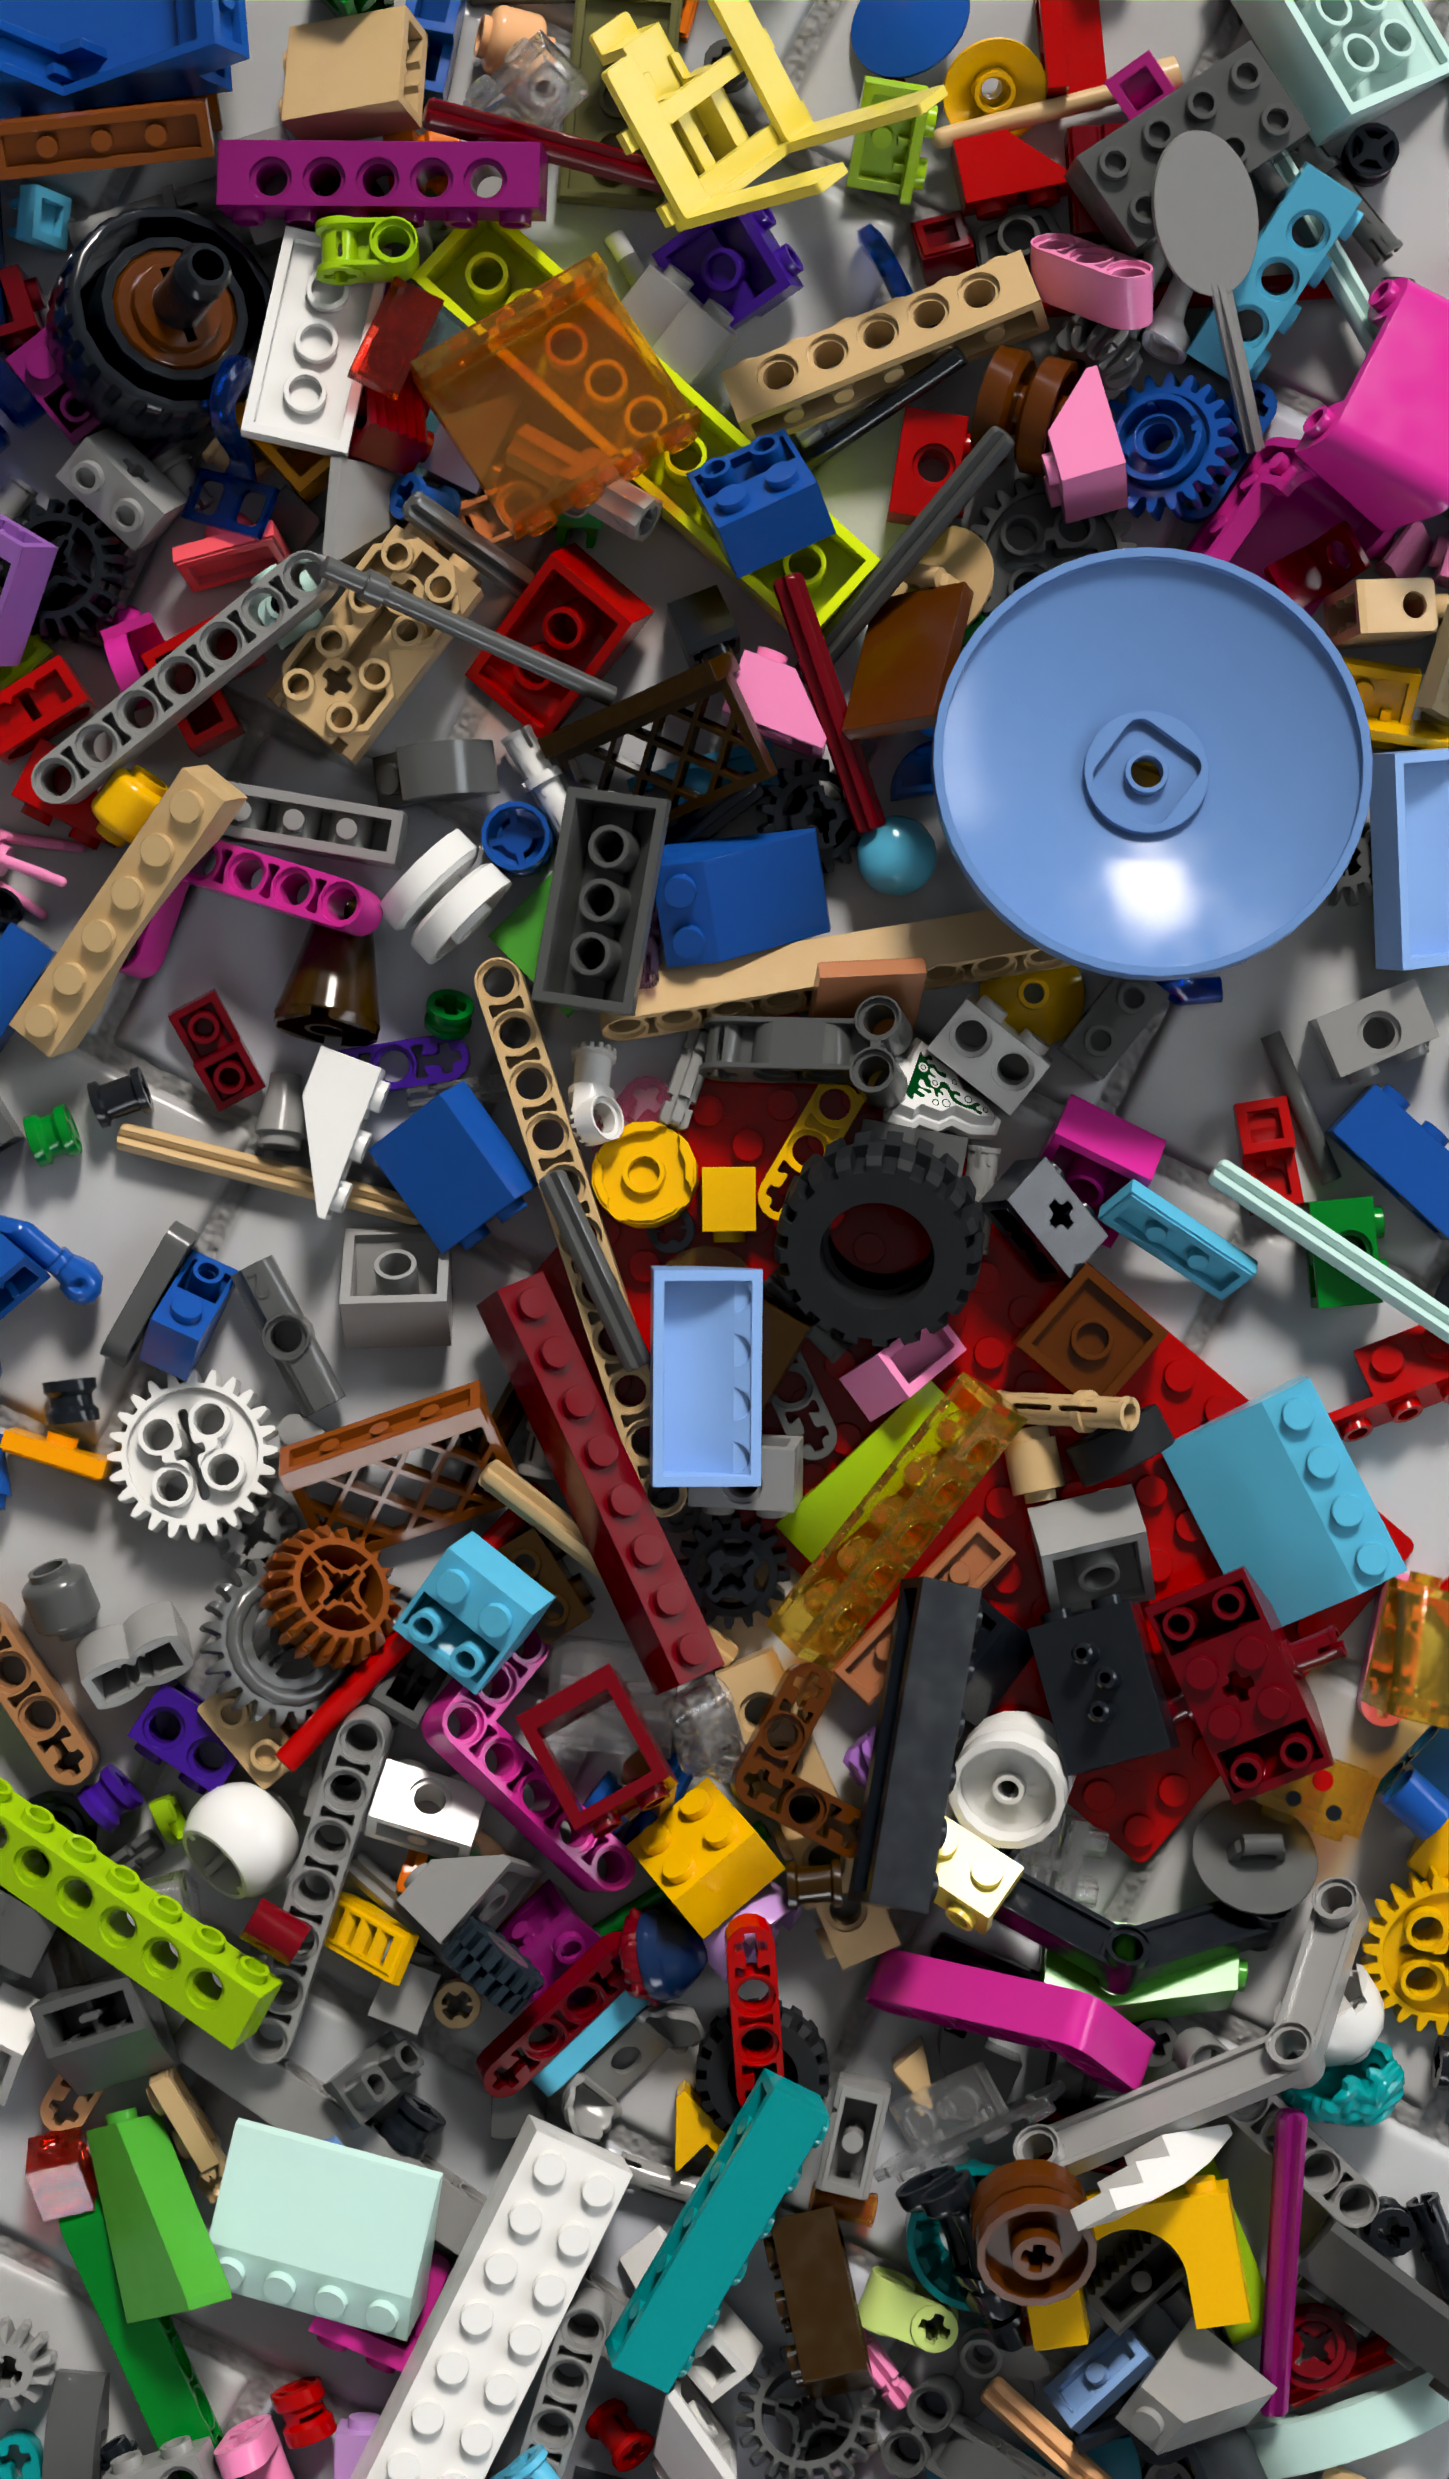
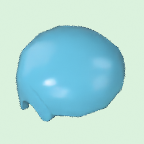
[856,815,937,896]

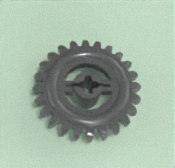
[199,1556,358,1730]

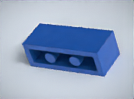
[1324,1084,1449,1240]

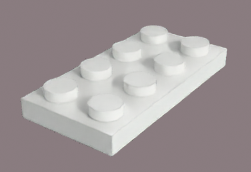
[240,226,392,458]

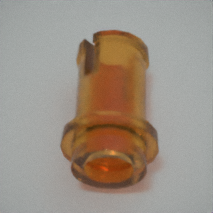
[808,2181,878,2228]

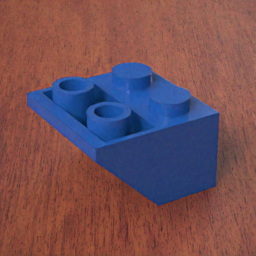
[686,428,836,579]

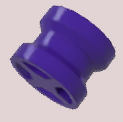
[76,1764,144,1832]

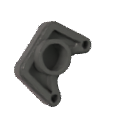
[973,206,1063,267]

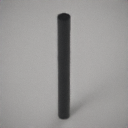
[800,346,968,471]

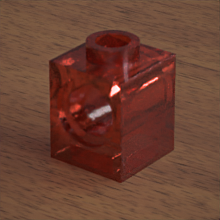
[25,2127,97,2221]

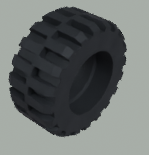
[774,1130,985,1347]

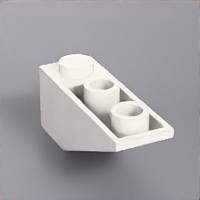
[302,1046,391,1220]
[619,2225,764,2403]

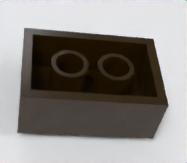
[763,2206,875,2400]

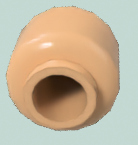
[474,5,555,83]

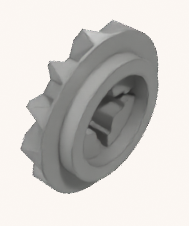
[213,1492,299,1574]

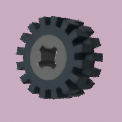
[442,1917,544,2016]

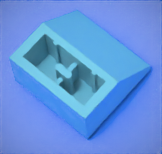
[392,1531,556,1695]

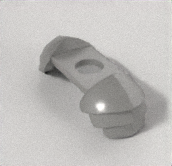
[561,1998,706,2143]

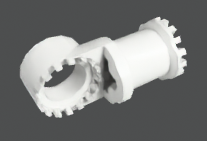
[567,1041,624,1147]

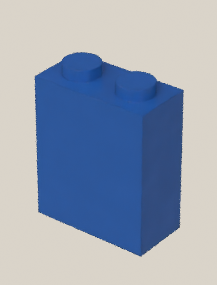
[368,1081,538,1254]

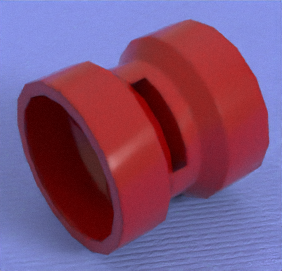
[270,2375,337,2449]

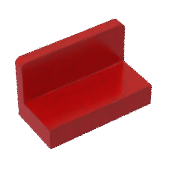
[1034,0,1107,100]

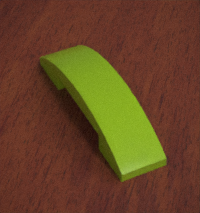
[775,1380,965,1563]

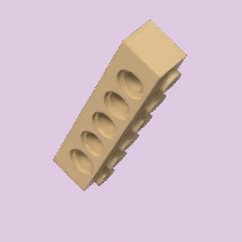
[720,249,1050,442]
[709,1644,901,1970]

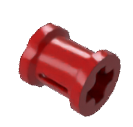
[585,2398,654,2472]

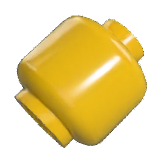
[91,765,169,848]

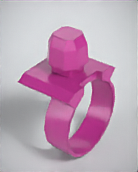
[100,605,165,712]

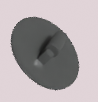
[1192,1799,1318,1916]

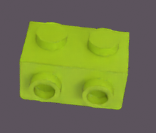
[846,75,938,206]

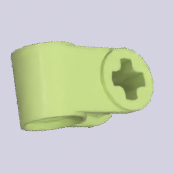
[858,2266,959,2353]

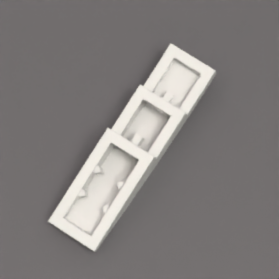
[1070,2124,1233,2231]

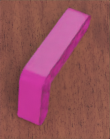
[119,840,383,979]
[421,1629,635,1893]
[865,1949,1155,2094]

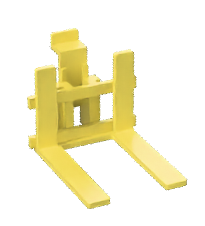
[589,0,949,232]

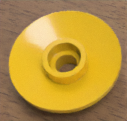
[942,37,1046,138]
[979,966,1085,1045]

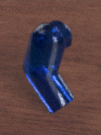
[1154,976,1223,1006]

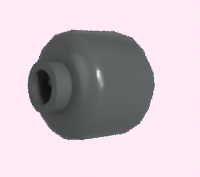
[21,1558,100,1641]

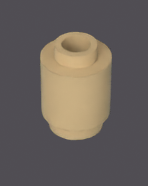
[1003,1425,1066,1504]

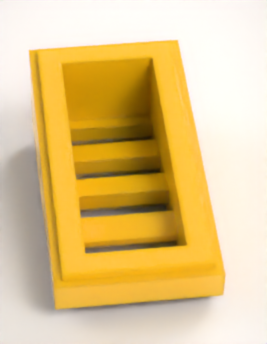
[312,1891,419,1986]

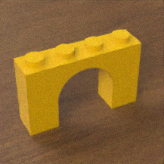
[1027,2174,1251,2352]

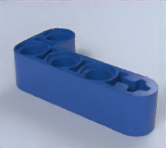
[1373,1705,1449,1840]

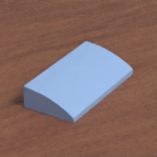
[1369,748,1449,971]
[650,1266,763,1487]

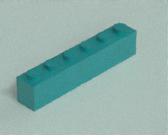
[605,2068,830,2393]

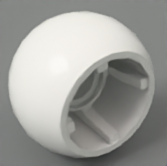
[182,1782,299,1899]

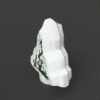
[876,1038,1001,1140]

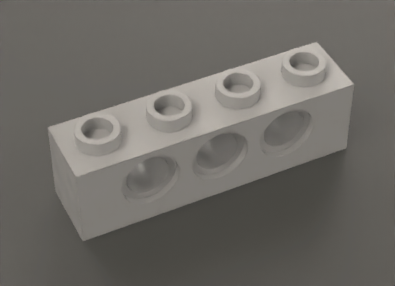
[220,781,410,871]

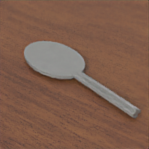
[1151,130,1265,454]

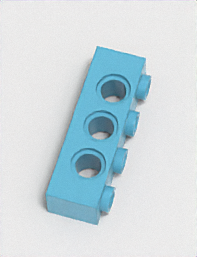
[1186,161,1364,381]

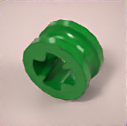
[424,989,474,1040]

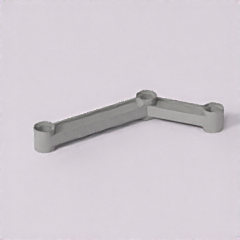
[1013,1877,1370,2176]

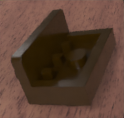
[497,1526,596,1644]

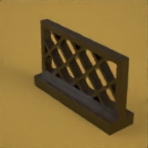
[538,649,778,822]

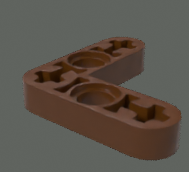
[730,1662,862,1858]

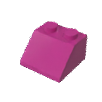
[1038,1094,1167,1249]

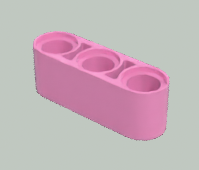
[1030,233,1153,330]

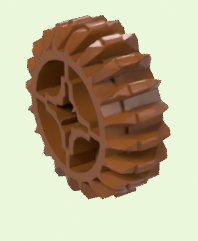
[258,1524,402,1670]

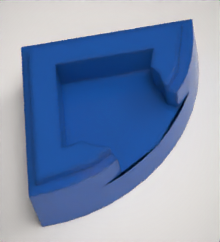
[890,741,934,801]

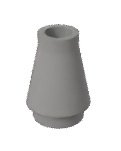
[254,1071,307,1152]

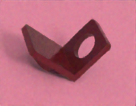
[1264,521,1371,608]

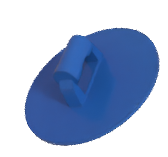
[851,0,970,79]

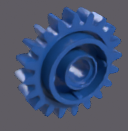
[1108,372,1238,521]

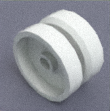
[379,828,513,965]
[949,1711,1076,1849]

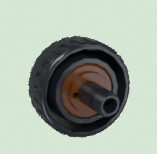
[46,206,272,443]

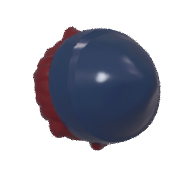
[619,1907,708,2007]

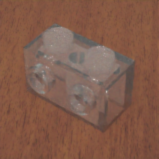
[463,29,590,130]

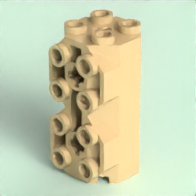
[266,523,484,766]

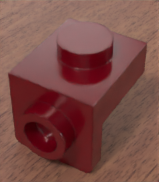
[0,264,47,355]

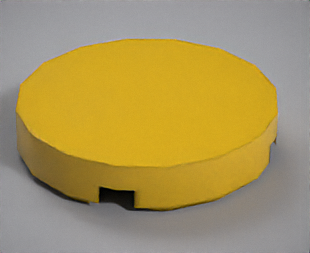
[592,1121,698,1228]

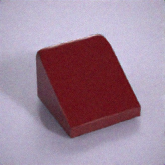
[910,210,976,286]

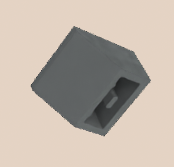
[30,1970,181,2097]

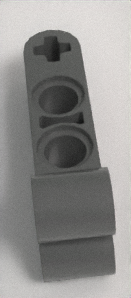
[699,995,913,1109]
[880,2373,1062,2479]

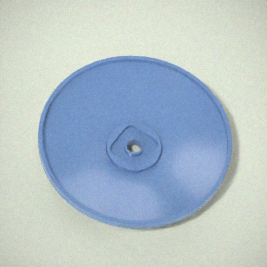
[931,547,1373,981]

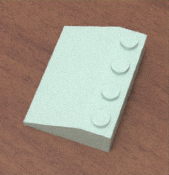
[1230,0,1449,147]
[209,2118,443,2341]

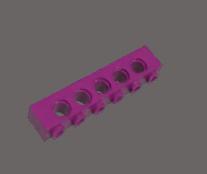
[216,140,548,229]

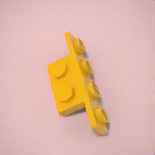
[1342,656,1449,750]

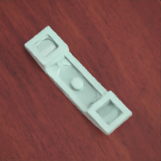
[1246,2366,1449,2479]

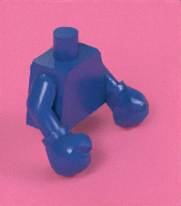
[0,1215,103,1377]

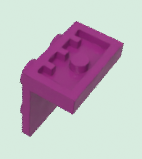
[495,1879,621,2033]

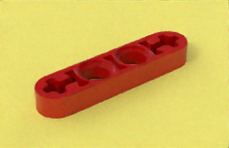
[724,1913,784,2107]

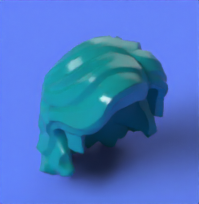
[1280,2041,1405,2128]

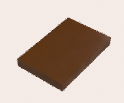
[842,581,974,742]

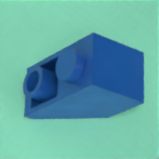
[138,1250,239,1381]

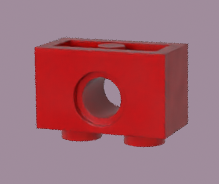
[886,406,971,527]

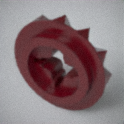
[1290,2303,1357,2392]

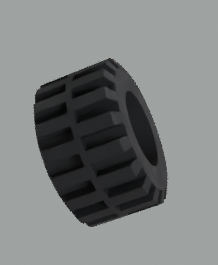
[696,1998,830,2130]

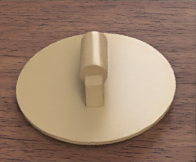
[891,526,994,630]

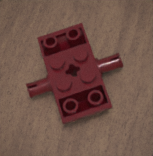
[1144,1565,1347,1805]

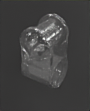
[663,1674,746,1784]

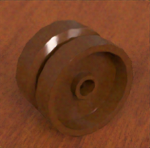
[970,344,1080,478]
[969,2159,1097,2306]

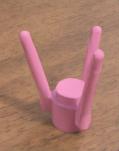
[0,828,86,920]

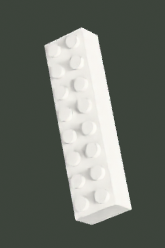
[350,2114,633,2479]

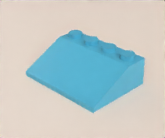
[1161,1375,1408,1627]

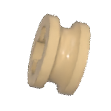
[433,1977,483,2029]

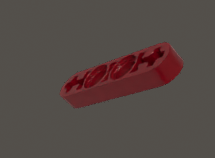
[475,1931,629,2098]

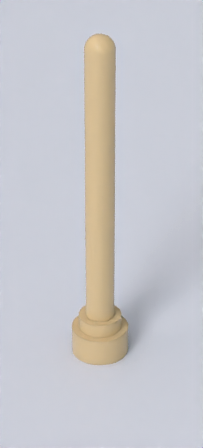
[931,56,1183,149]

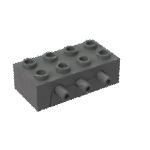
[1063,40,1312,258]

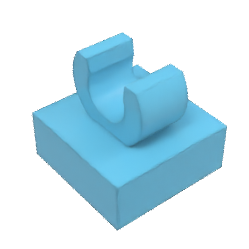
[7,184,72,253]

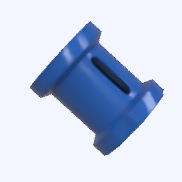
[389,472,461,521]

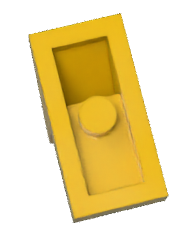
[675,2079,729,2172]

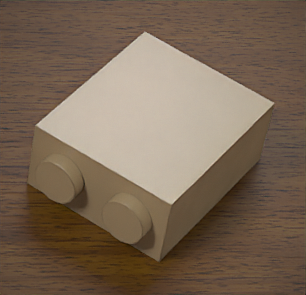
[278,5,428,141]

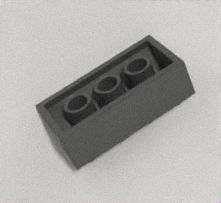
[531,786,672,1016]
[1297,2215,1449,2401]

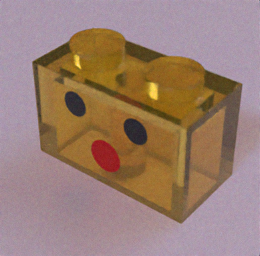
[1253,1758,1380,1842]

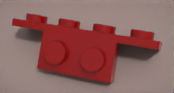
[1328,1325,1449,1442]

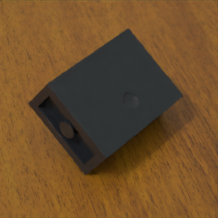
[1027,1593,1180,1776]

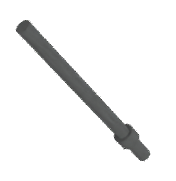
[319,556,617,706]

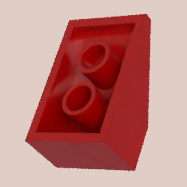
[465,543,655,739]

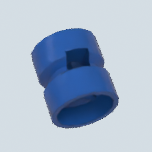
[481,801,554,877]

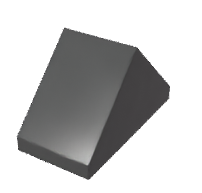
[368,1646,448,1729]

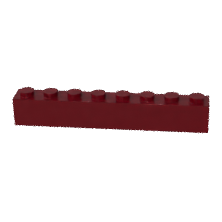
[476,1271,725,1695]

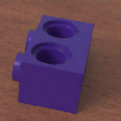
[127,1679,239,1795]

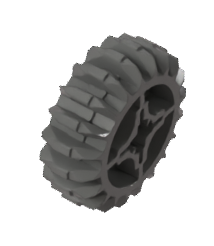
[735,2346,880,2479]

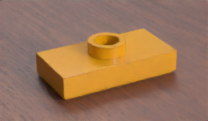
[0,1427,114,1481]

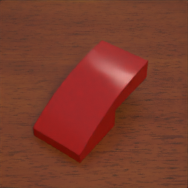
[1233,1096,1304,1216]

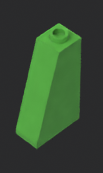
[1038,1921,1248,2023]
[86,2107,232,2324]

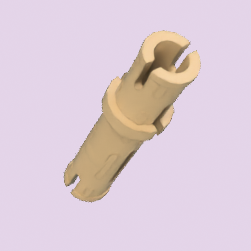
[989,1390,1140,1433]

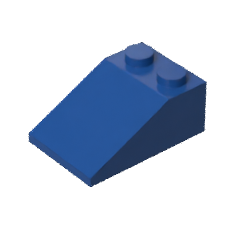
[655,828,831,968]

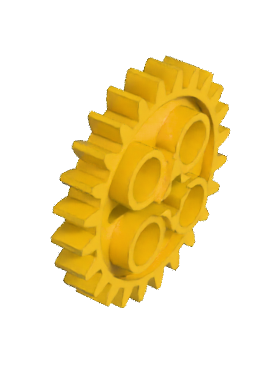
[1360,1865,1449,2035]

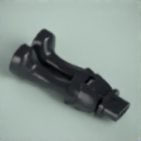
[895,2166,1027,2352]

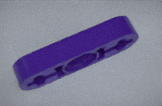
[336,1035,471,1092]

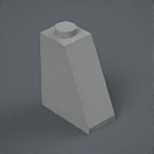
[1115,2317,1277,2455]

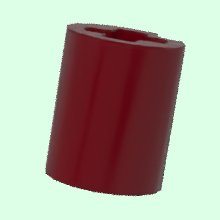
[239,1898,312,1966]

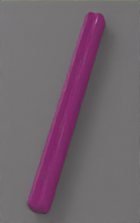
[1259,2108,1308,2417]

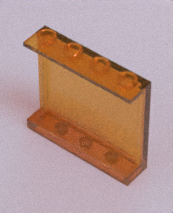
[410,252,701,541]

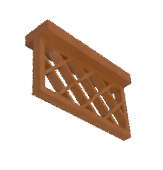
[278,1380,518,1553]

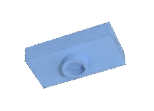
[1042,2327,1157,2435]

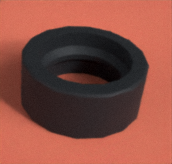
[1066,1404,1175,1487]

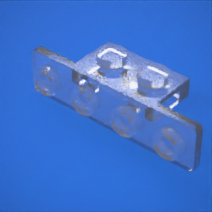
[873,2061,1067,2183]

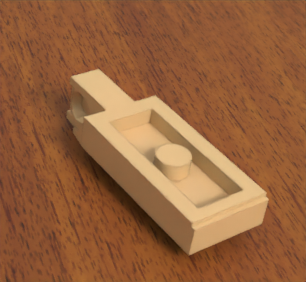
[146,2066,227,2204]

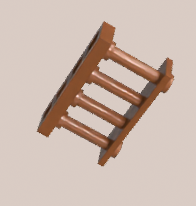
[0,93,223,181]

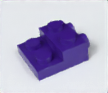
[651,208,804,331]

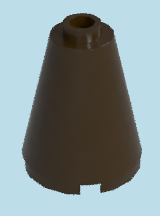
[274,897,380,1047]

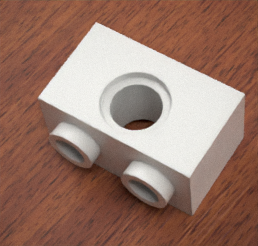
[364,1758,486,1858]

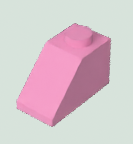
[839,1323,967,1422]

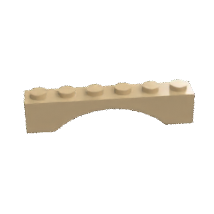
[9,764,248,1058]

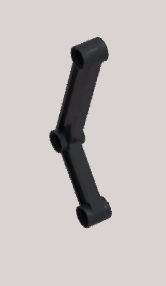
[993,1872,1291,1995]

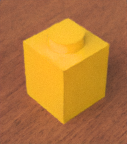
[702,1167,756,1242]

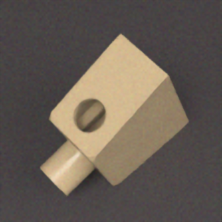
[1323,577,1449,650]

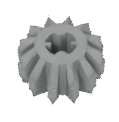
[0,2316,58,2412]

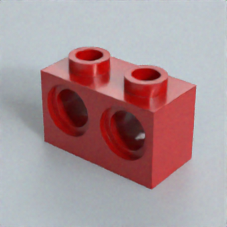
[0,654,98,765]

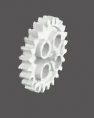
[107,1368,280,1542]

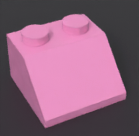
[1041,365,1128,524]
[722,646,827,760]

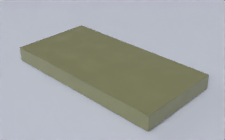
[556,0,683,212]

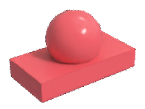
[172,510,291,592]

